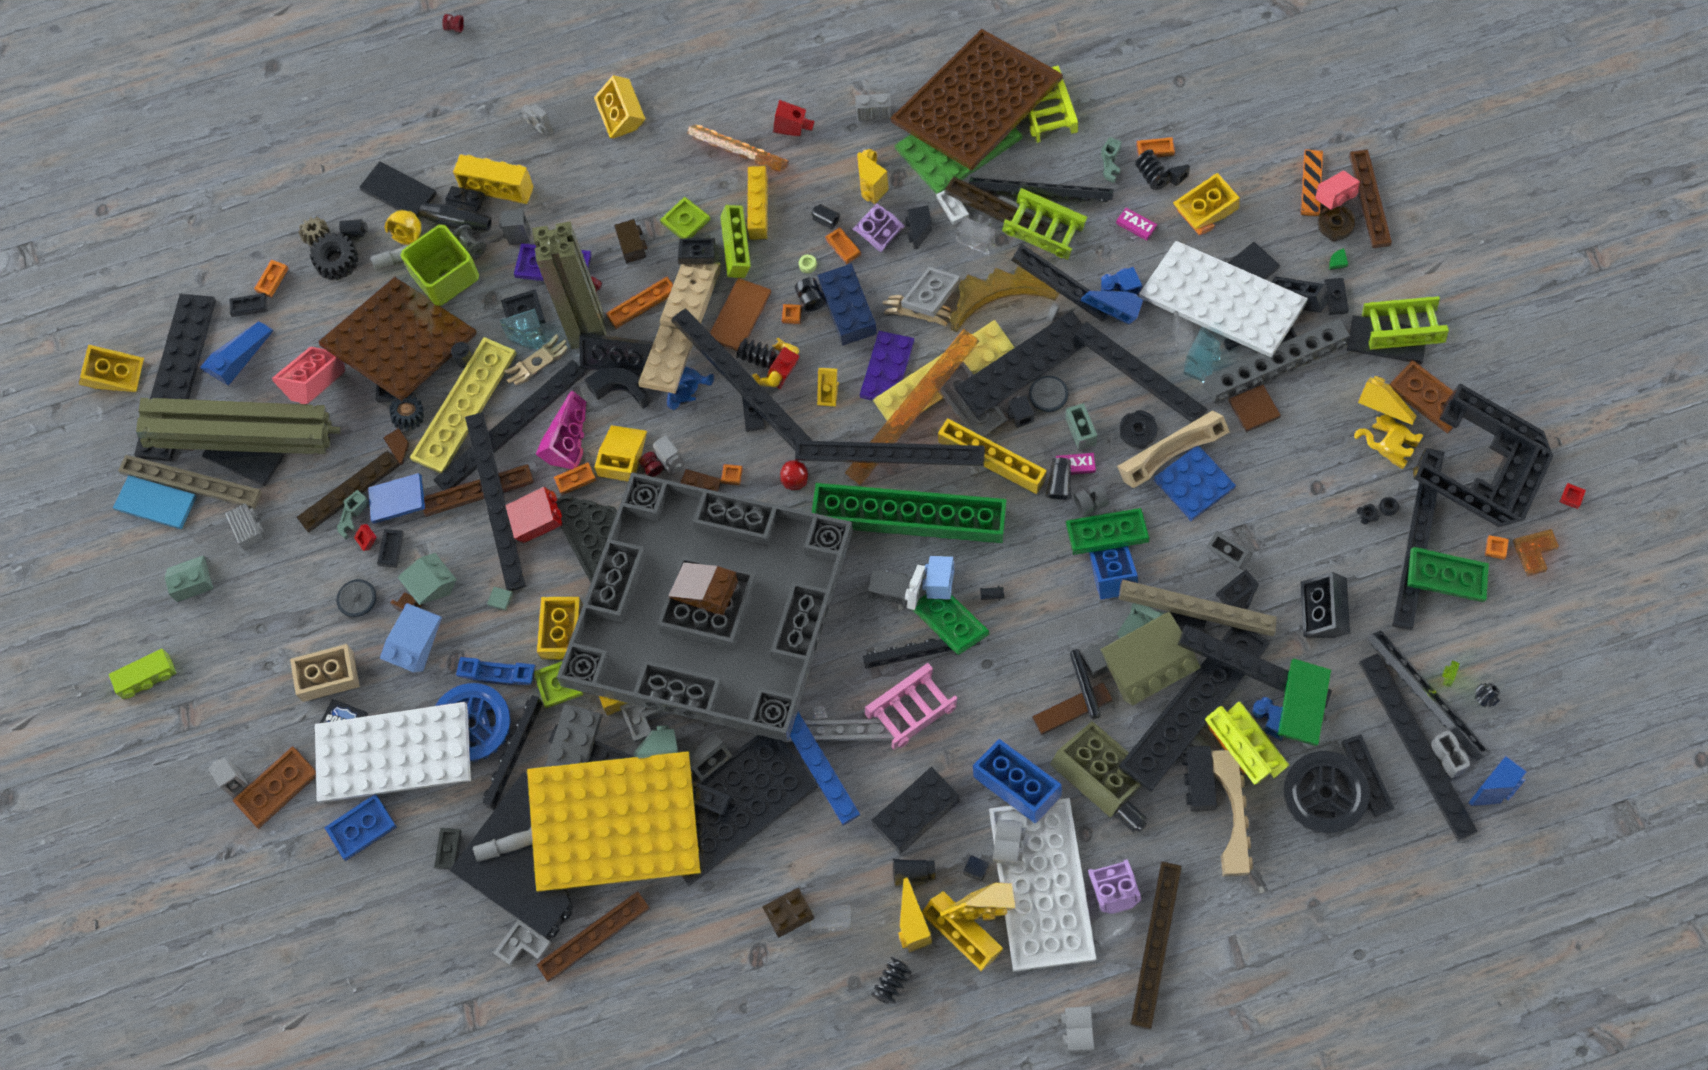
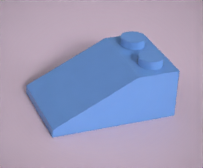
[380,603,442,672]

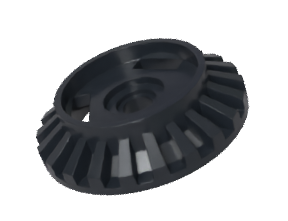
[1283,751,1370,835]

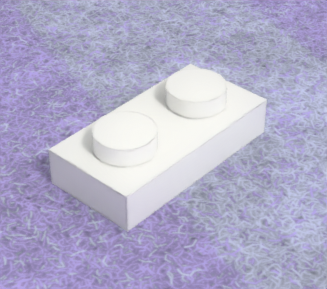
[936,190,969,225]

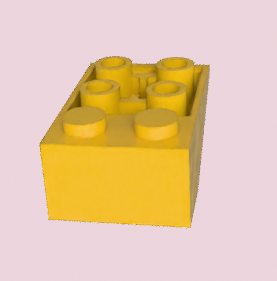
[594,425,647,481]
[940,883,1015,921]

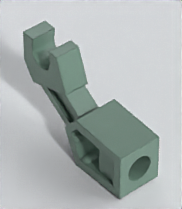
[1101,137,1122,183]
[337,490,369,540]

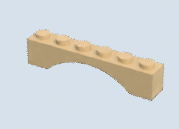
[1117,411,1230,488]
[1212,750,1253,877]

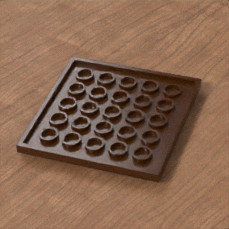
[319,277,477,401]

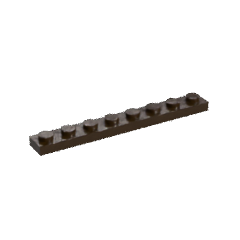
[1130,861,1182,1030]

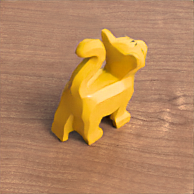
[1354,414,1423,469]

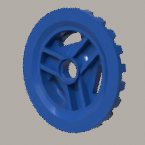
[435,683,511,762]

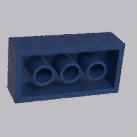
[817,263,877,346]

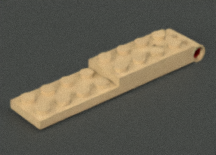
[639,263,721,393]

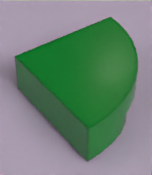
[1329,248,1348,270]

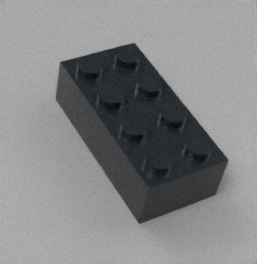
[872,766,960,855]

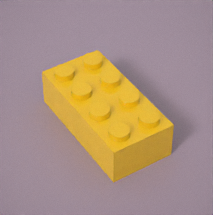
[453,154,534,204]

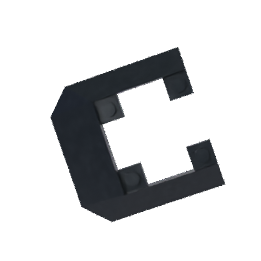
[1413,383,1553,527]

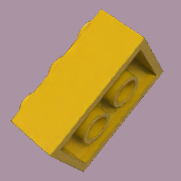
[594,75,646,139]

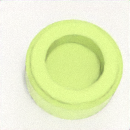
[799,254,817,273]

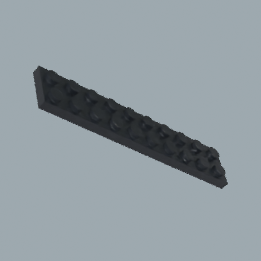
[134,294,216,461]
[1119,627,1270,792]

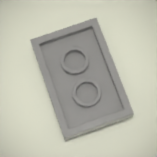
[901,267,961,317]

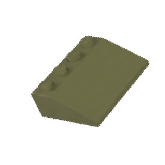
[1100,612,1201,706]
[1050,721,1142,818]

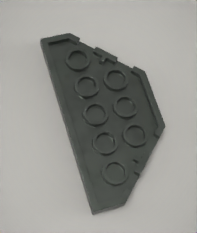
[556,494,617,583]

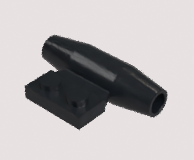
[420,186,492,231]

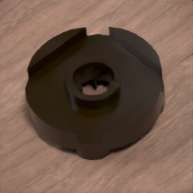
[1317,206,1355,241]

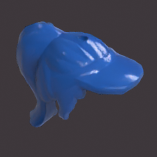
[667,366,715,411]

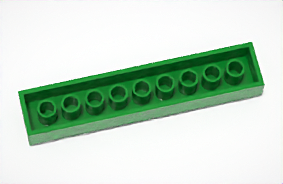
[812,483,1007,543]

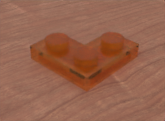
[1513,529,1559,577]

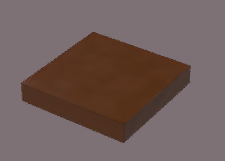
[1229,385,1281,432]

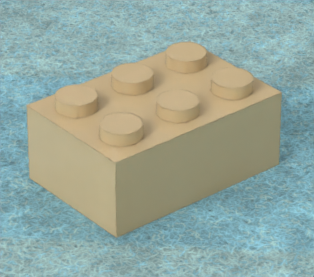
[290,644,360,702]

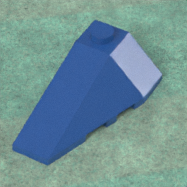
[200,321,273,386]

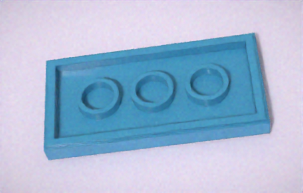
[113,475,197,530]

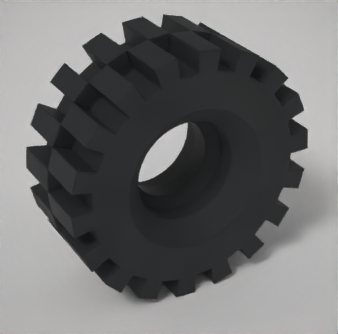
[310,232,359,280]

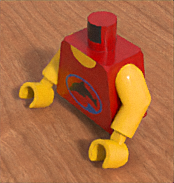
[752,338,800,389]

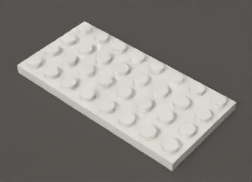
[1139,241,1308,357]
[315,702,471,803]
[989,798,1096,972]

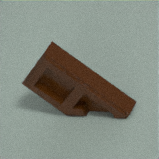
[383,428,409,465]

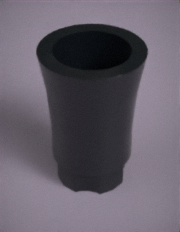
[1045,457,1072,500]
[892,858,936,887]

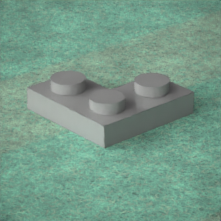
[521,104,554,137]
[620,703,662,743]
[494,919,552,966]

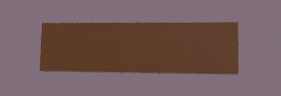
[1032,683,1113,735]

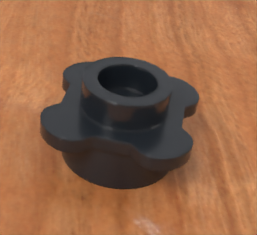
[1356,504,1379,525]

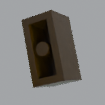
[614,219,648,263]

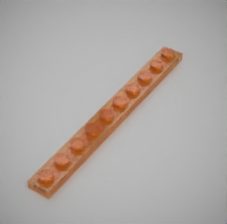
[845,329,979,485]

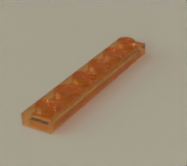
[687,124,789,171]

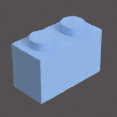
[922,556,955,599]

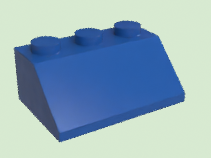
[1468,756,1526,806]

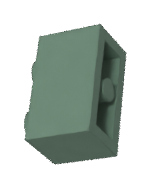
[1065,403,1097,451]

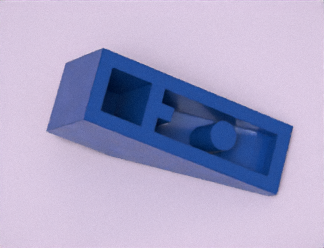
[1081,291,1143,324]

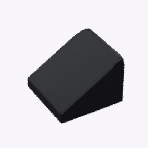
[1167,165,1190,186]
[963,855,990,882]

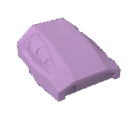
[852,203,905,252]
[1088,859,1141,914]

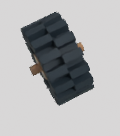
[389,395,424,431]

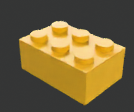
[537,597,583,660]

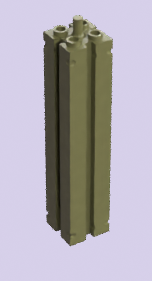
[532,221,607,349]
[136,398,341,454]

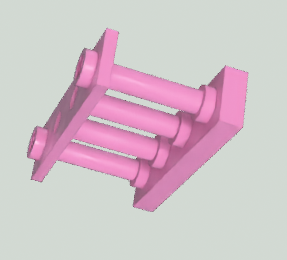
[865,663,958,750]

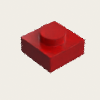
[1559,483,1586,509]
[354,524,377,551]

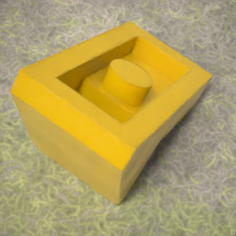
[817,368,839,407]

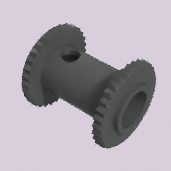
[453,225,486,261]

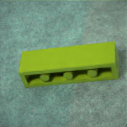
[720,205,751,278]

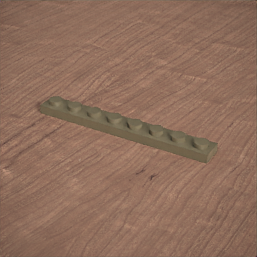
[118,455,262,509]
[1119,580,1277,636]

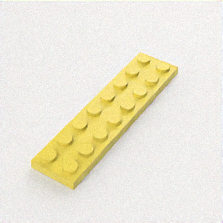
[873,320,1015,431]
[410,337,517,473]

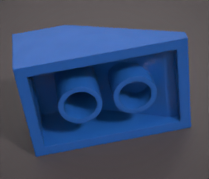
[1089,546,1138,600]

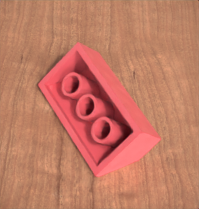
[272,346,345,404]

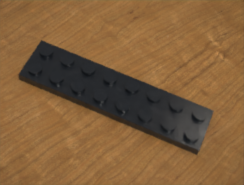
[955,311,1086,418]

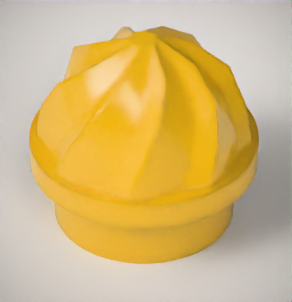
[862,149,877,163]

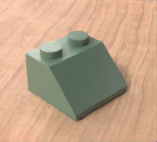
[398,553,457,605]
[165,555,213,602]

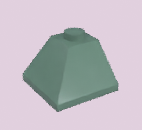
[634,725,678,758]

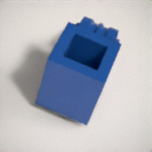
[1101,267,1142,295]
[1252,697,1283,741]

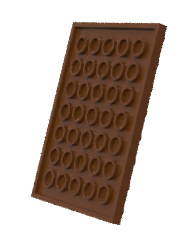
[890,29,1063,171]

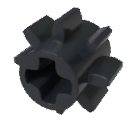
[1474,682,1500,707]

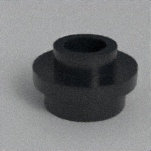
[1379,497,1399,516]

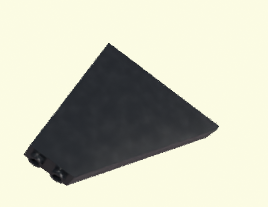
[450,772,573,941]

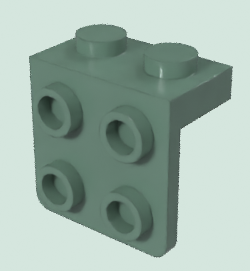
[1116,603,1165,638]

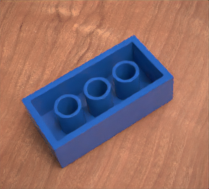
[973,739,1062,824]

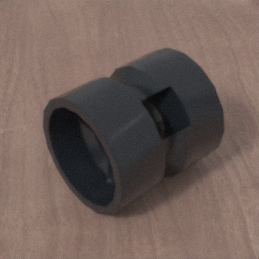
[794,277,825,312]

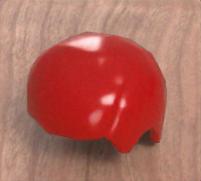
[780,460,808,491]

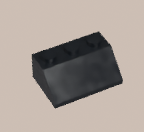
[1300,572,1350,638]

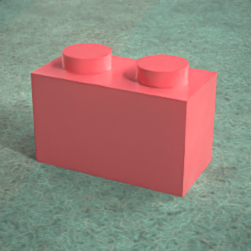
[1315,171,1360,210]

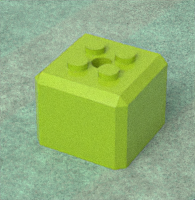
[400,225,479,306]

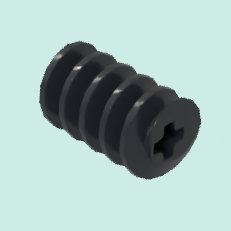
[1135,149,1171,190]
[736,337,778,369]
[871,957,912,1004]

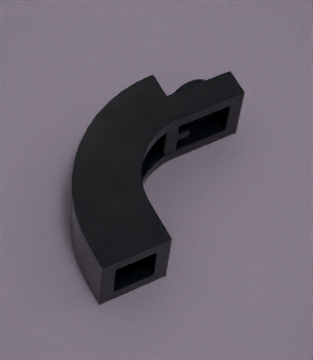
[584,368,649,409]

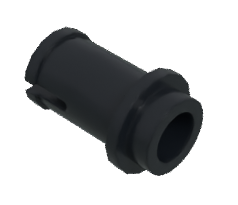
[980,585,1004,601]

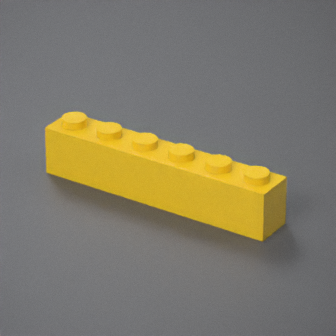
[938,418,1047,494]

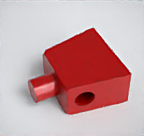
[773,100,815,137]

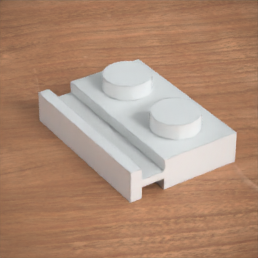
[905,565,925,610]

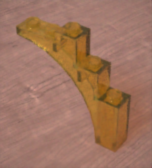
[949,267,1059,332]

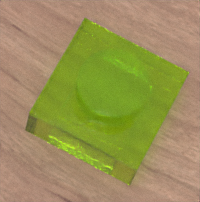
[1441,660,1460,687]

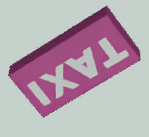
[1116,208,1157,241]
[1056,453,1096,475]

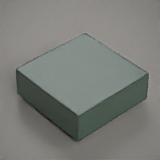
[487,587,513,611]

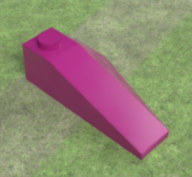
[536,391,586,469]

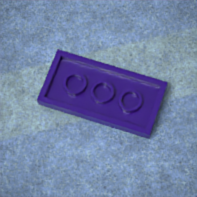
[513,243,592,281]
[859,331,915,401]

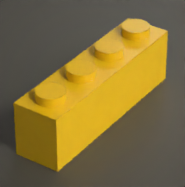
[747,166,768,240]
[922,891,1003,971]

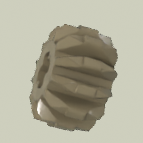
[298,216,330,247]

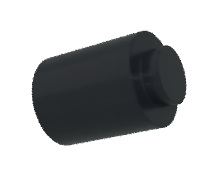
[811,204,840,229]
[339,219,368,238]
[451,342,473,368]
[1115,801,1147,833]

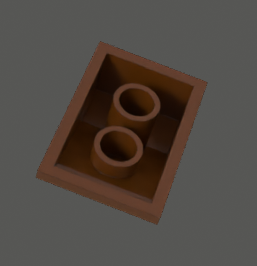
[668,563,738,615]

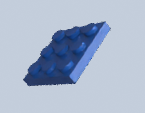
[1154,446,1236,521]

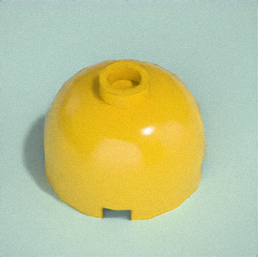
[384,210,422,245]

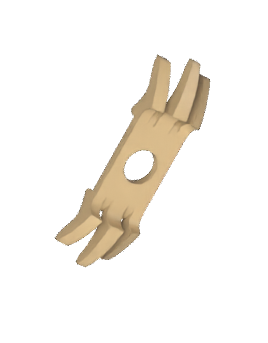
[882,295,952,327]
[505,334,568,385]

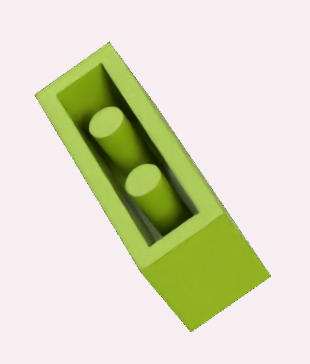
[108,648,177,699]

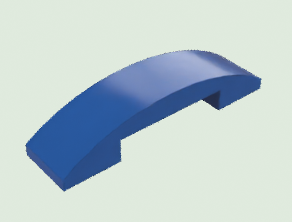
[456,657,536,685]

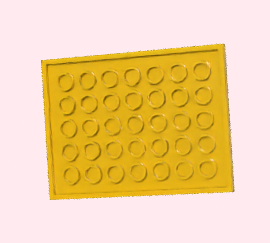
[527,751,701,892]

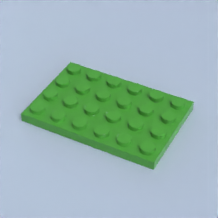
[895,128,1022,194]

